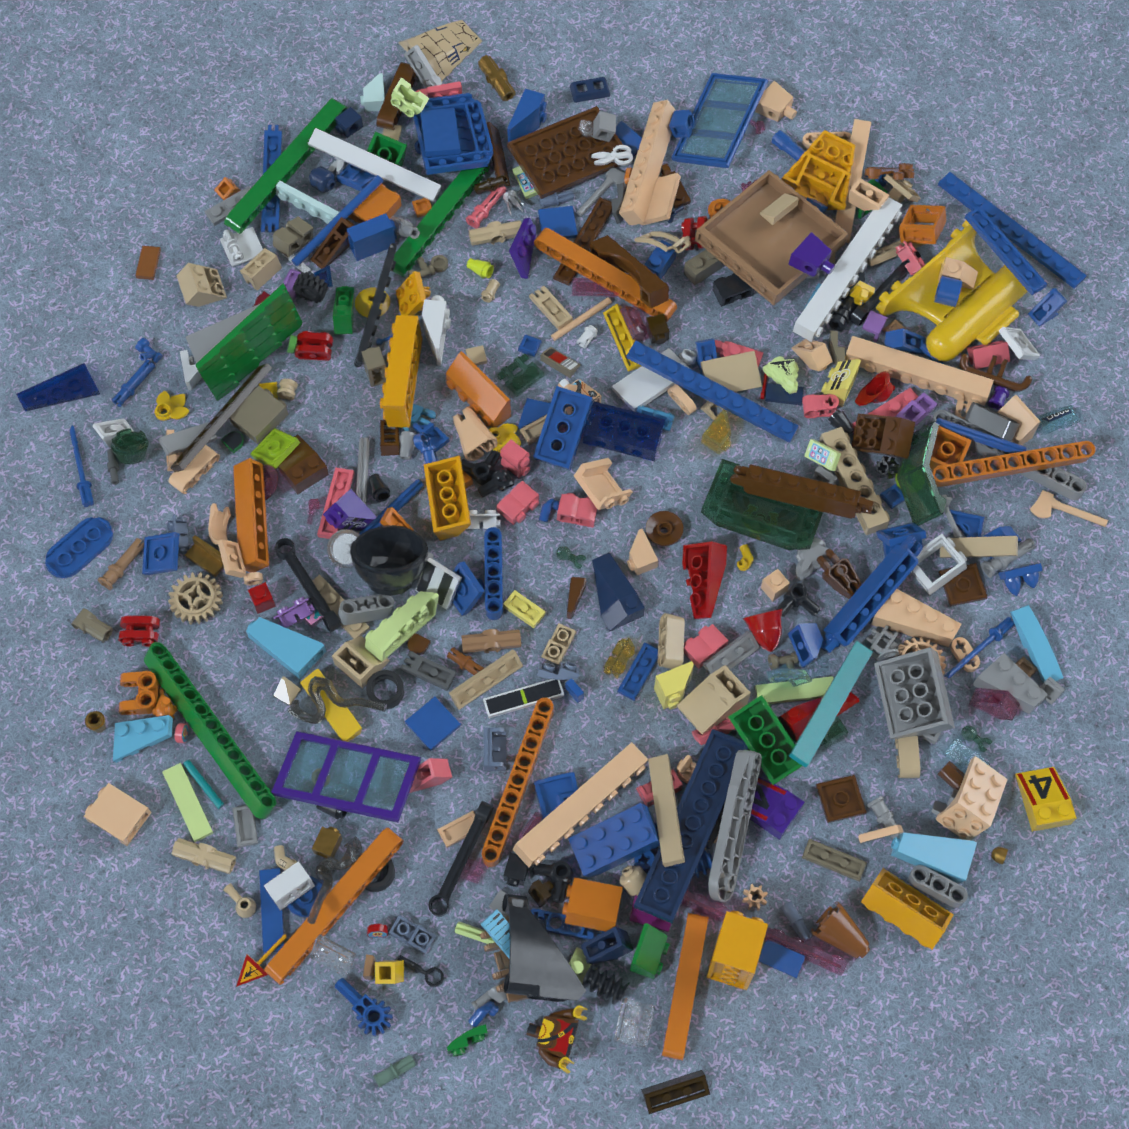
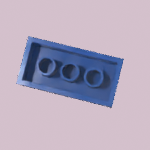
[568,803,660,879]

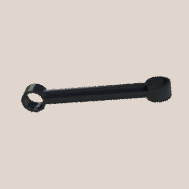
[850,251,921,327]
[275,538,341,633]
[428,801,494,917]

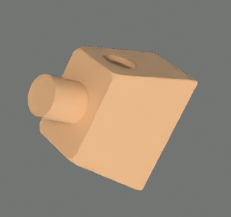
[755,81,797,122]

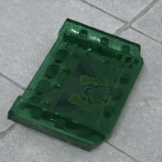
[701,459,823,550]

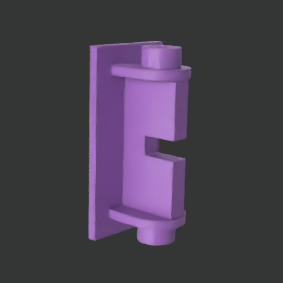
[273,597,316,628]

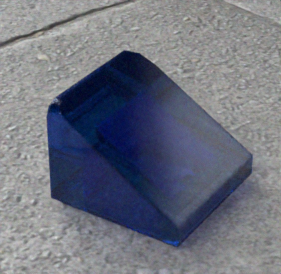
[314,266,333,287]

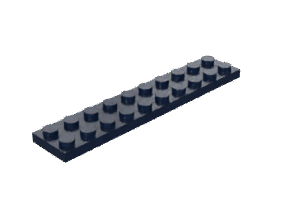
[634,729,749,924]

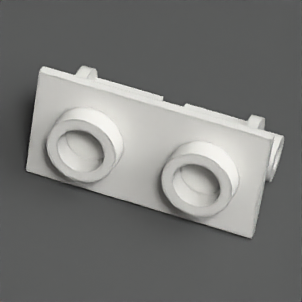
[467,510,500,529]

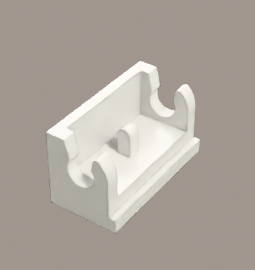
[264,861,315,910]

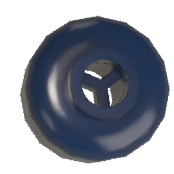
[309,166,336,193]

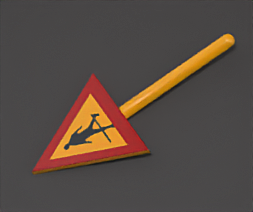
[236,934,287,987]

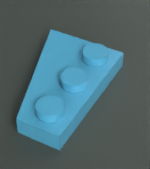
[113,715,173,763]

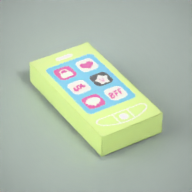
[512,166,538,199]
[804,439,841,471]

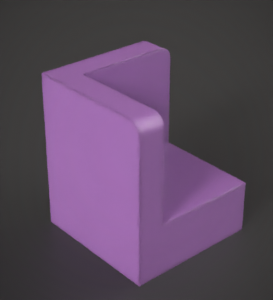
[862,311,887,343]

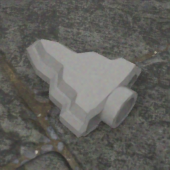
[796,537,830,581]

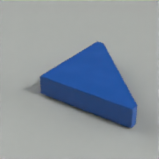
[518,398,551,430]
[950,510,984,537]

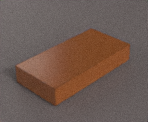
[135,246,161,280]

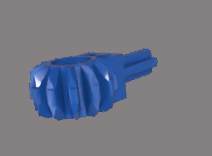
[335,978,393,1036]

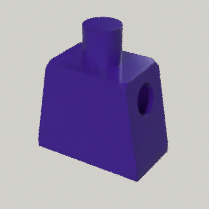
[788,232,835,277]

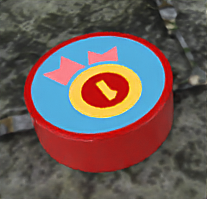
[367,924,388,938]

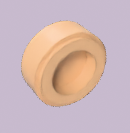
[243,572,263,586]

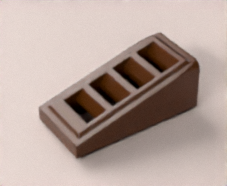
[380,420,400,456]
[567,577,586,619]

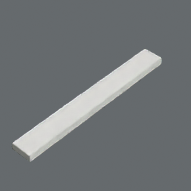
[308,128,441,202]

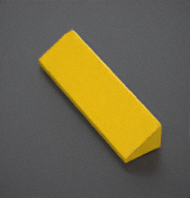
[603,303,641,372]
[300,669,362,742]

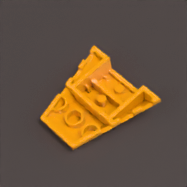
[781,130,856,210]

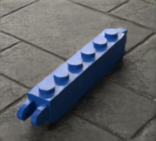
[821,535,923,653]

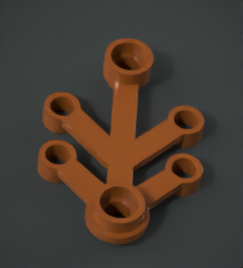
[865,163,915,180]

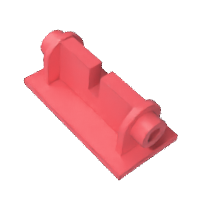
[895,241,926,276]

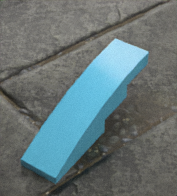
[1010,605,1064,683]

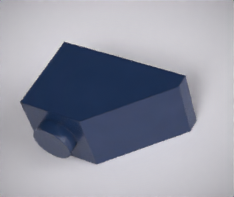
[581,926,634,964]

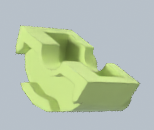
[391,78,429,117]

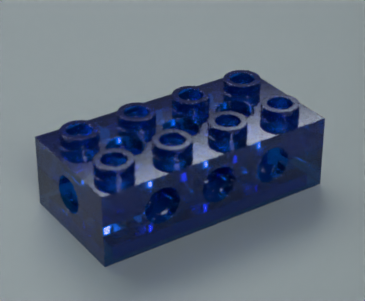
[583,401,665,462]

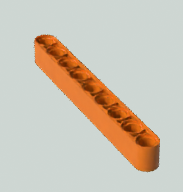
[534,228,677,322]
[928,441,1096,487]
[481,698,554,867]
[264,827,404,985]

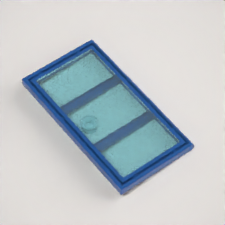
[671,73,769,168]

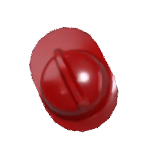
[855,371,895,406]

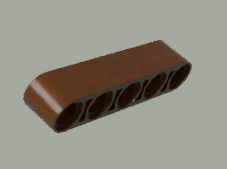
[376,62,416,131]

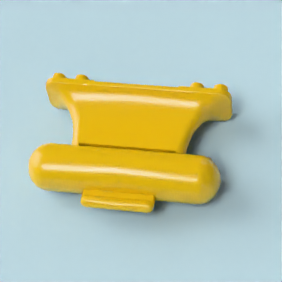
[876,220,1028,362]

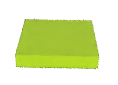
[250,428,300,469]

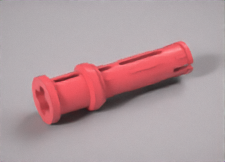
[466,186,506,229]

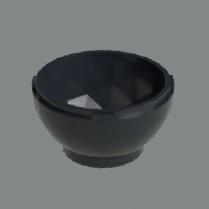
[350,525,428,596]

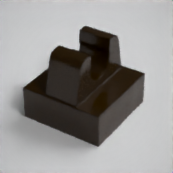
[528,879,554,907]

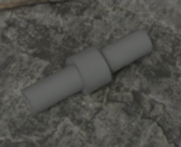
[107,449,119,485]

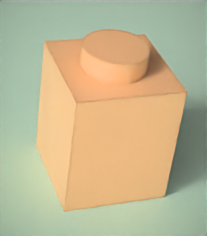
[761,569,790,602]

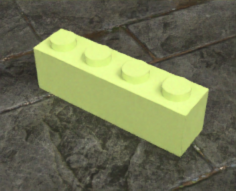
[365,591,439,662]

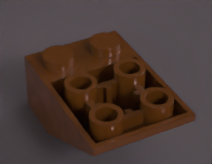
[851,413,915,459]

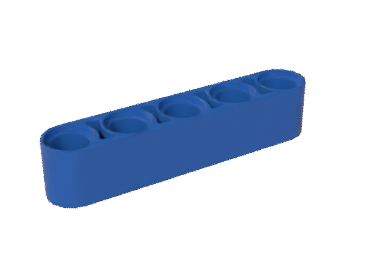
[484,527,503,620]

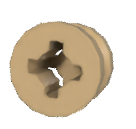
[277,378,298,400]

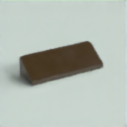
[641,1070,710,1114]

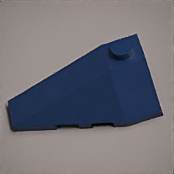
[592,552,645,632]

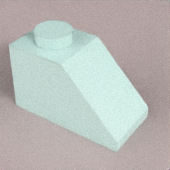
[360,73,385,112]

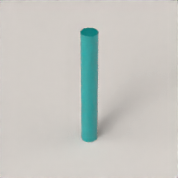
[183,760,225,810]

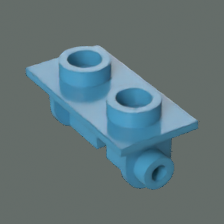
[634,405,675,431]

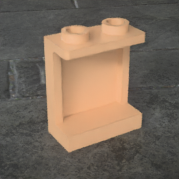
[574,458,633,510]
[84,783,151,846]

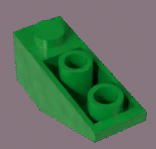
[333,286,355,334]

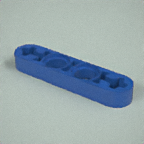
[530,909,605,941]

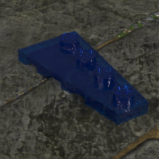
[16,363,100,412]

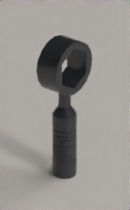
[397,955,444,987]

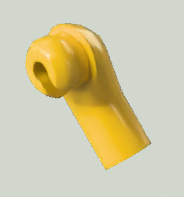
[737,544,754,571]

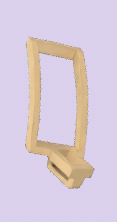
[634,231,691,253]

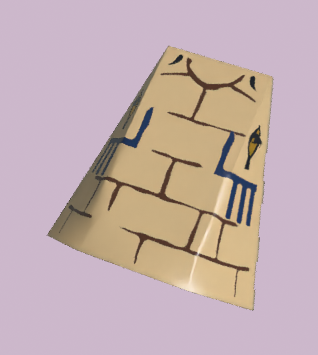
[399,20,482,81]

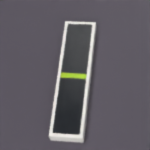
[483,679,564,719]

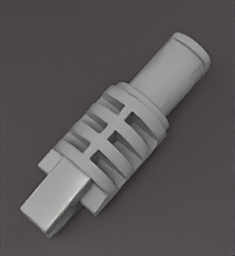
[390,216,420,239]

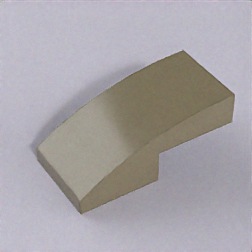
[829,331,845,366]

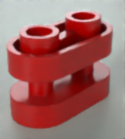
[680,216,708,251]
[295,331,333,361]
[118,616,160,647]

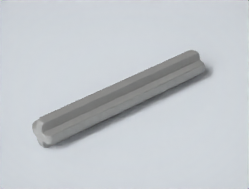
[356,437,370,505]

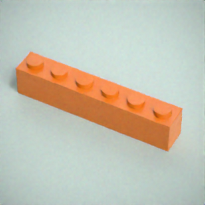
[233,458,269,573]

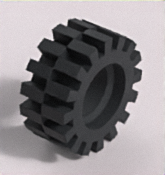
[293,272,328,303]

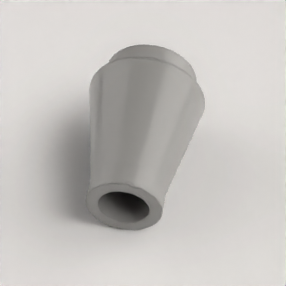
[399,431,416,460]

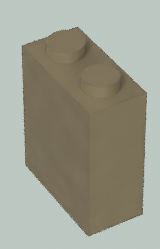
[229,386,289,445]

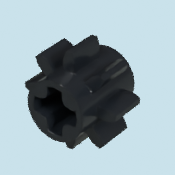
[875,456,899,479]

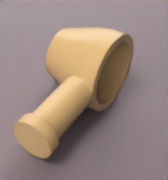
[223,883,257,918]

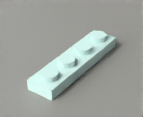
[276,181,339,224]

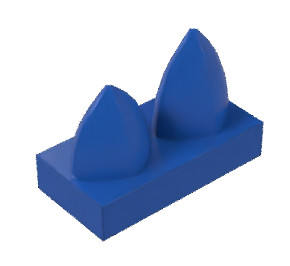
[998,563,1043,596]

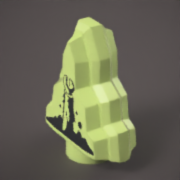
[763,356,799,394]

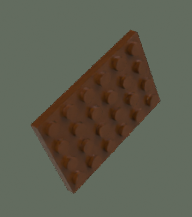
[507,106,629,199]

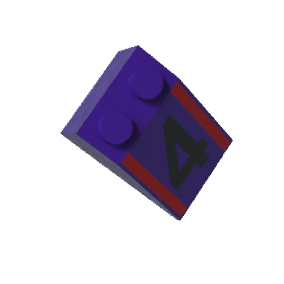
[750,776,805,840]

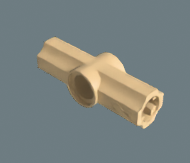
[468,220,522,246]
[172,838,236,874]

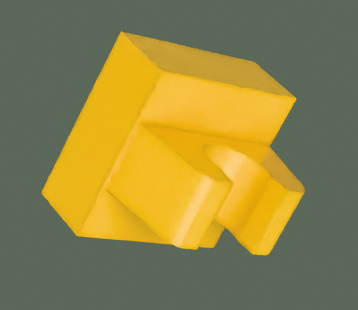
[849,281,875,306]

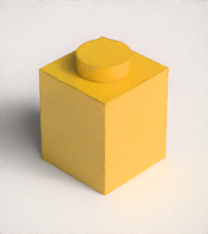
[375,960,404,984]

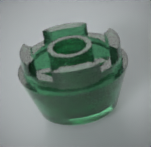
[111,428,149,465]

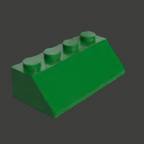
[728,695,802,785]

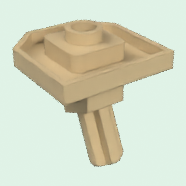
[884,174,921,203]

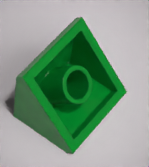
[367,131,407,167]

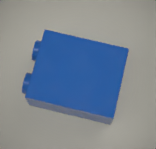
[347,213,397,261]

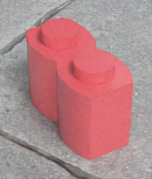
[500,439,530,478]
[497,481,539,525]
[557,493,598,528]
[684,624,729,669]

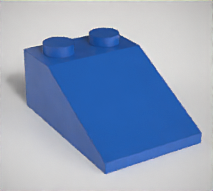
[507,89,547,142]

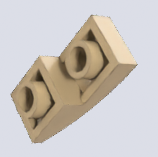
[541,623,577,665]

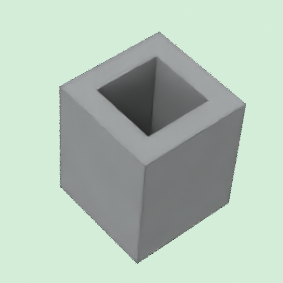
[593,111,616,142]

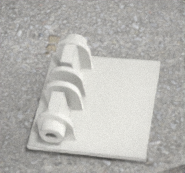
[220,227,263,267]

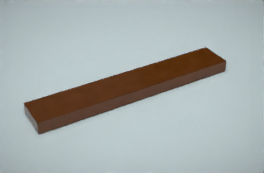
[553,197,612,286]

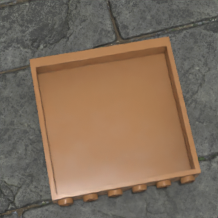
[695,170,848,306]

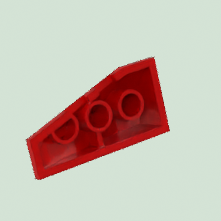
[682,541,727,619]
[778,692,860,742]

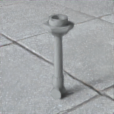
[934,495,962,538]

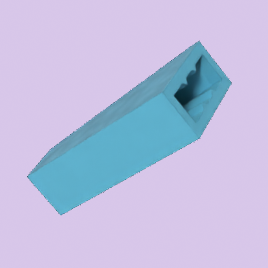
[246,617,326,679]
[891,832,977,883]

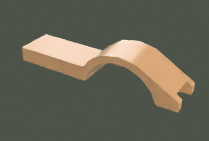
[208,503,246,578]

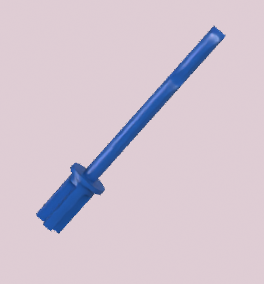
[69,425,94,507]
[944,617,1015,678]

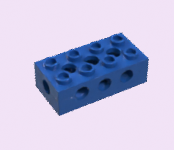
[533,386,594,471]

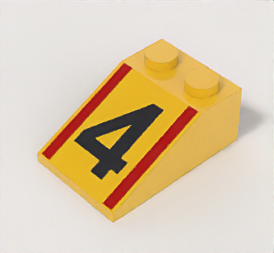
[1015,767,1077,832]

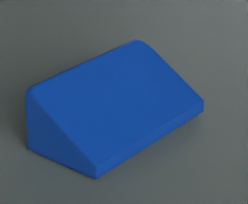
[615,121,642,157]
[758,939,805,978]

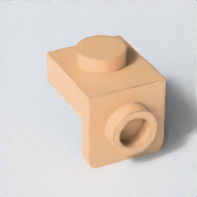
[677,755,696,784]

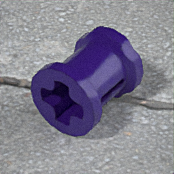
[987,386,1010,411]

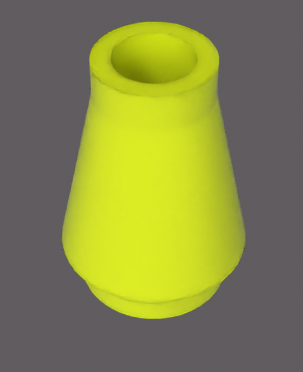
[466,258,494,279]

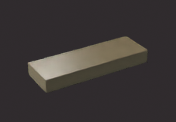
[802,839,867,882]

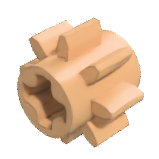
[742,884,768,911]

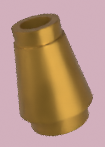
[85,711,106,733]

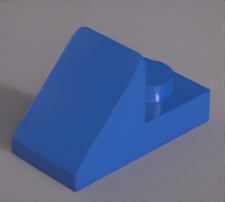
[1028,288,1067,327]
[695,338,717,375]

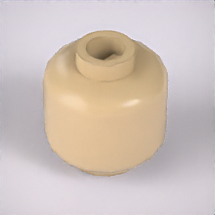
[620,865,647,896]

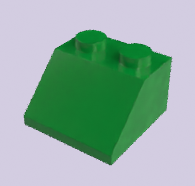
[630,923,670,980]

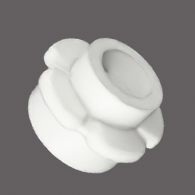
[679,349,696,366]

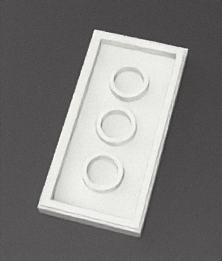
[612,348,689,412]

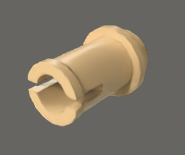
[481,279,500,303]

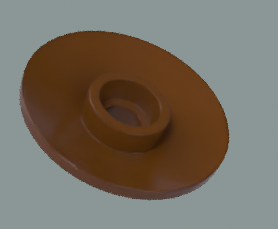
[645,511,684,546]

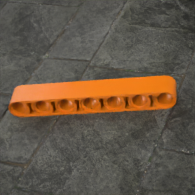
[662,913,709,1061]

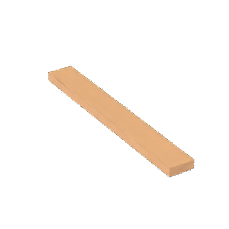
[835,119,871,243]

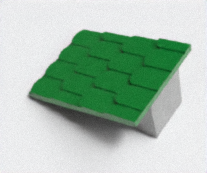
[186,283,303,401]

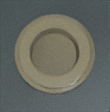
[430,255,448,272]

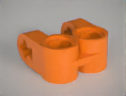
[119,671,161,715]

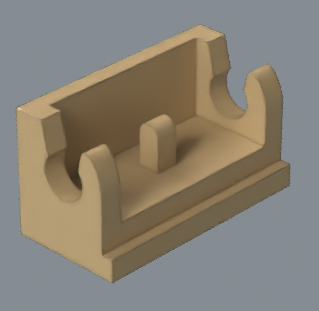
[240,248,282,291]

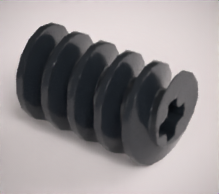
[582,963,630,1005]

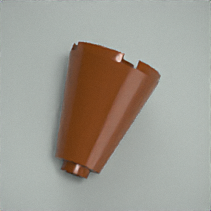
[811,901,870,959]

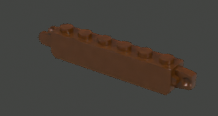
[730,464,874,519]

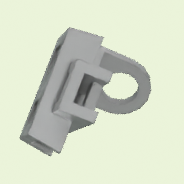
[865,625,899,662]

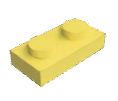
[503,590,546,628]

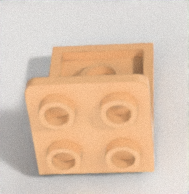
[936,756,1008,840]

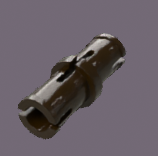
[474,174,509,195]

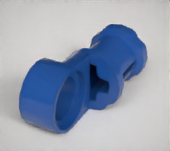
[413,432,438,464]

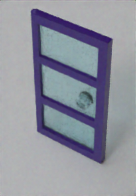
[271,731,421,823]

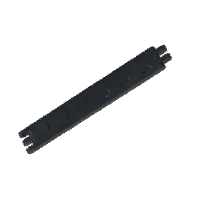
[354,243,397,368]

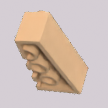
[871,589,962,647]

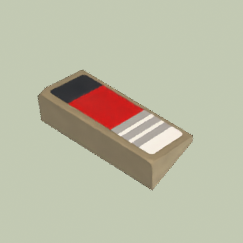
[540,347,581,378]

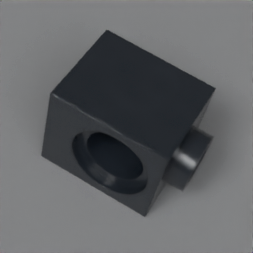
[503,852,529,887]

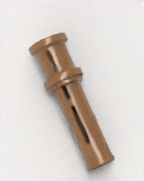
[97,538,144,590]

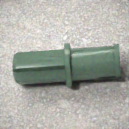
[373,1055,416,1088]

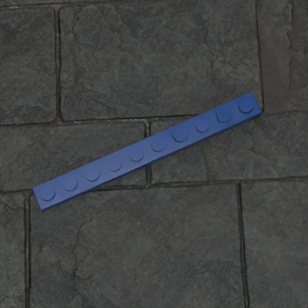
[938,172,1087,289]
[626,340,798,443]

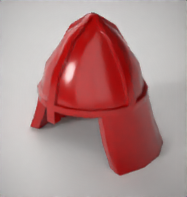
[743,609,782,652]

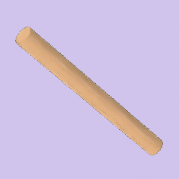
[551,297,612,341]

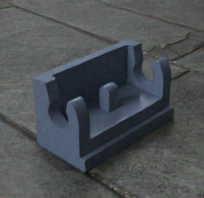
[484,727,506,771]

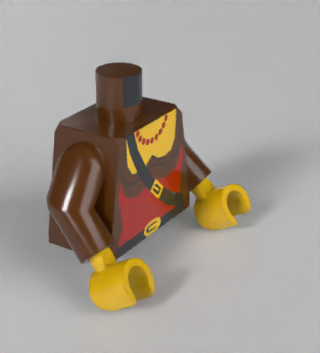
[526,1005,588,1074]

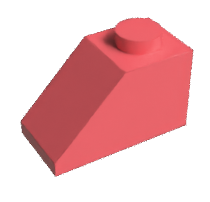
[404,758,452,793]

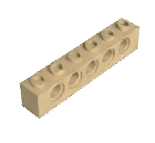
[819,427,890,536]

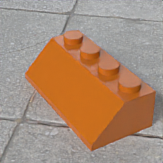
[446,351,511,428]

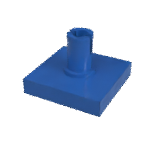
[452,561,485,616]

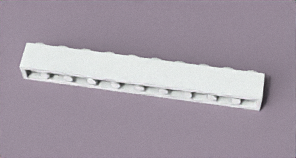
[793,198,902,342]

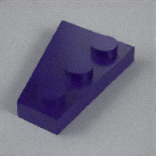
[509,218,536,279]

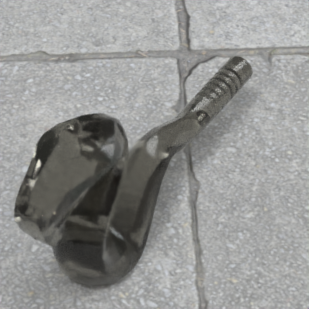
[287,676,387,724]
[307,837,363,924]

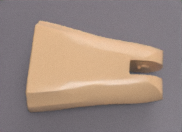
[453,406,497,461]

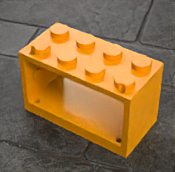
[706,910,768,991]

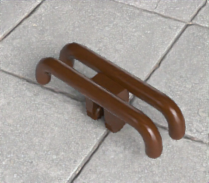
[960,354,1032,392]

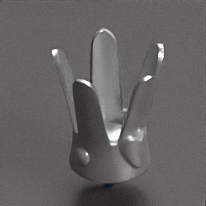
[503,190,525,215]

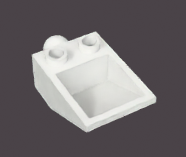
[422,295,451,366]

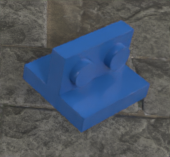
[876,523,926,557]

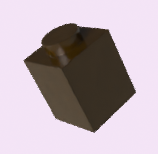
[646,314,670,344]

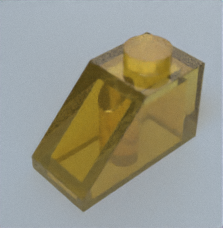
[701,409,731,455]

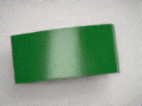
[447,1024,488,1057]

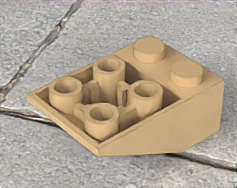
[677,665,751,735]

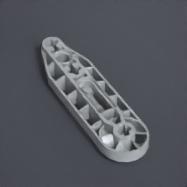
[708,750,761,902]

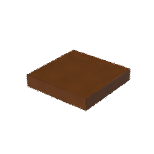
[939,563,988,607]
[816,775,867,823]

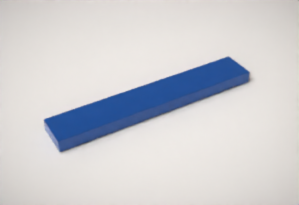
[965,207,1047,295]

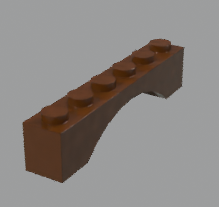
[590,235,669,308]

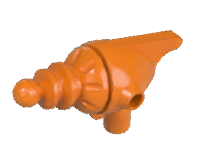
[152,688,177,719]

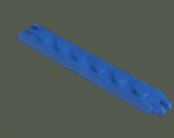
[261,125,282,232]

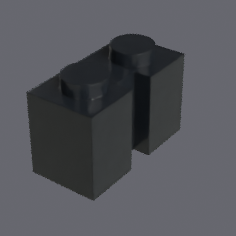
[712,273,755,307]

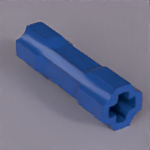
[771,130,805,161]

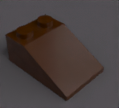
[277,434,329,495]

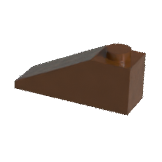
[310,217,355,270]

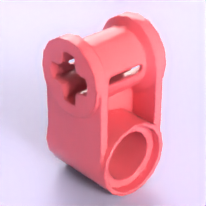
[802,394,839,418]

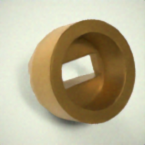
[991,847,1008,865]

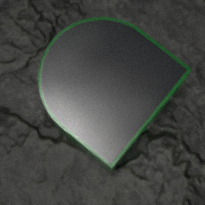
[221,431,244,454]

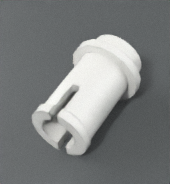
[576,325,598,349]

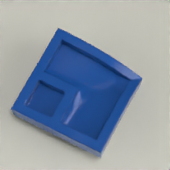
[336,164,384,191]
[533,772,578,820]

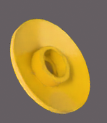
[355,287,390,318]

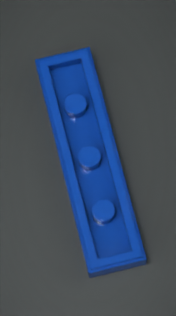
[259,868,285,953]

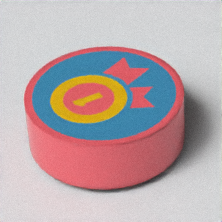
[174,723,189,744]

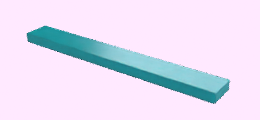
[789,641,873,768]

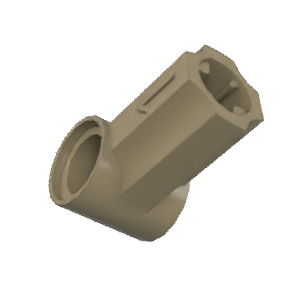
[71,608,113,643]

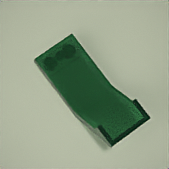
[897,421,947,526]

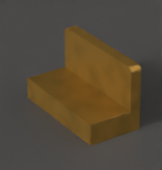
[185,535,224,577]

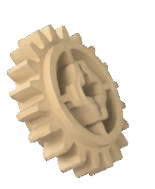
[168,572,223,625]

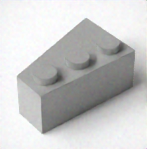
[973,653,1048,714]

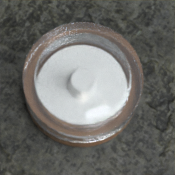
[327,529,361,568]

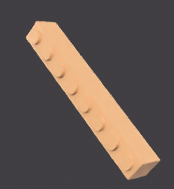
[619,100,675,225]
[845,336,994,406]
[513,742,648,868]

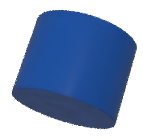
[934,276,962,307]

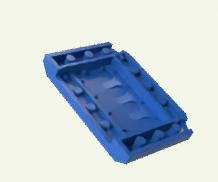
[413,93,493,175]

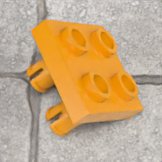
[396,271,431,316]

